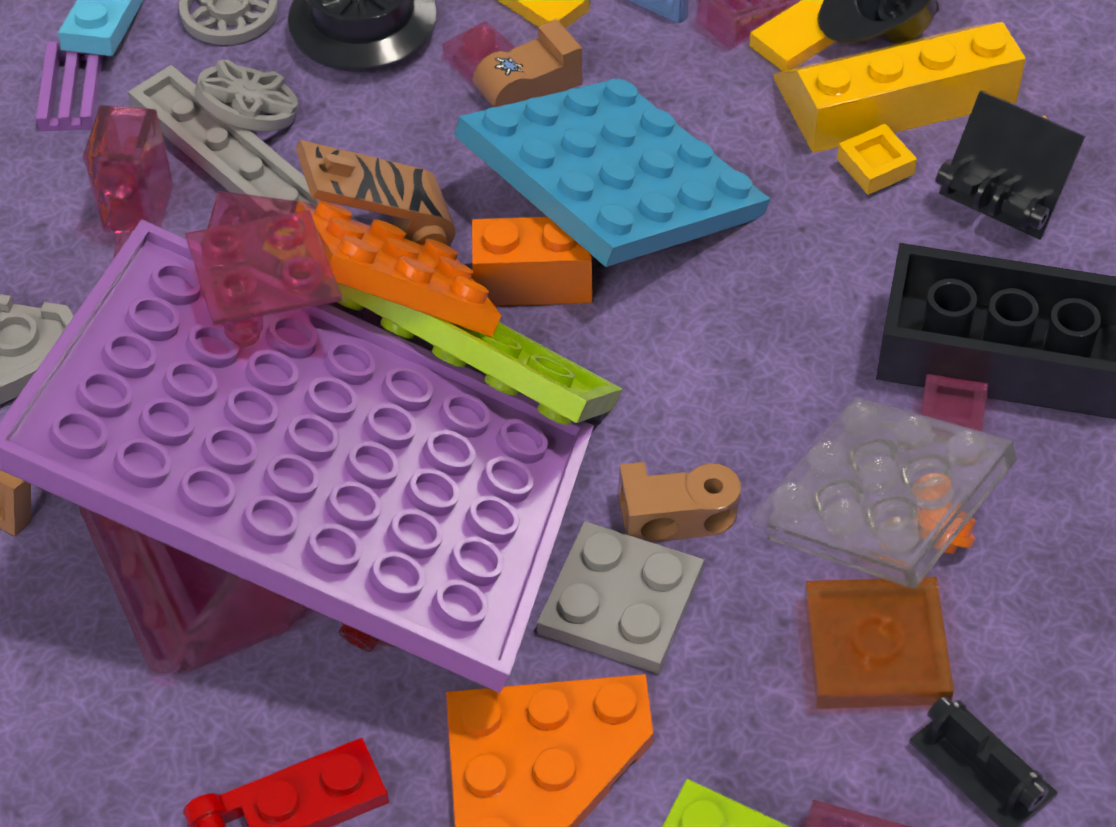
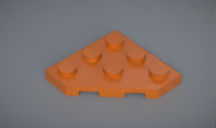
[446,674,653,827]

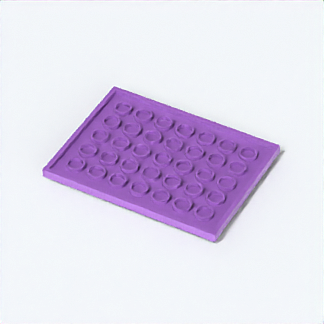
[0,219,594,693]

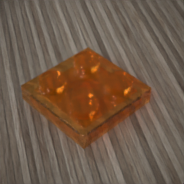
[804,577,954,709]

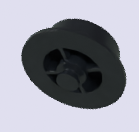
[288,0,437,71]

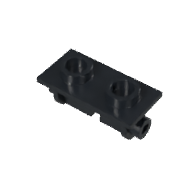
[909,696,1058,827]

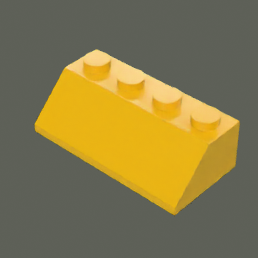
[773,22,1026,153]

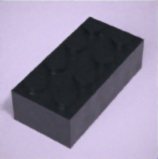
[876,243,1116,419]

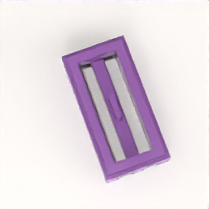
[36,41,103,131]

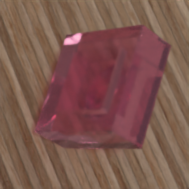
[442,20,515,84]
[917,374,988,447]

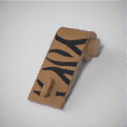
[295,140,456,246]

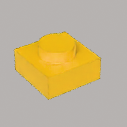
[837,124,917,195]

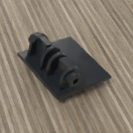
[935,90,1086,240]

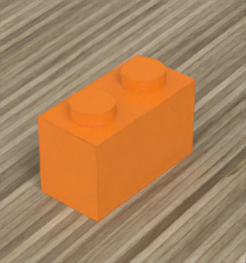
[472,217,592,306]

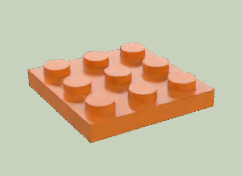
[289,199,502,337]

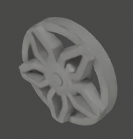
[179,0,279,46]
[195,60,298,131]

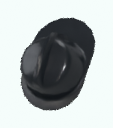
[818,0,940,43]

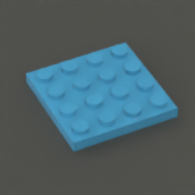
[454,78,770,267]

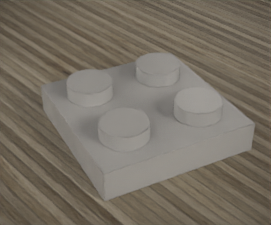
[537,521,704,675]

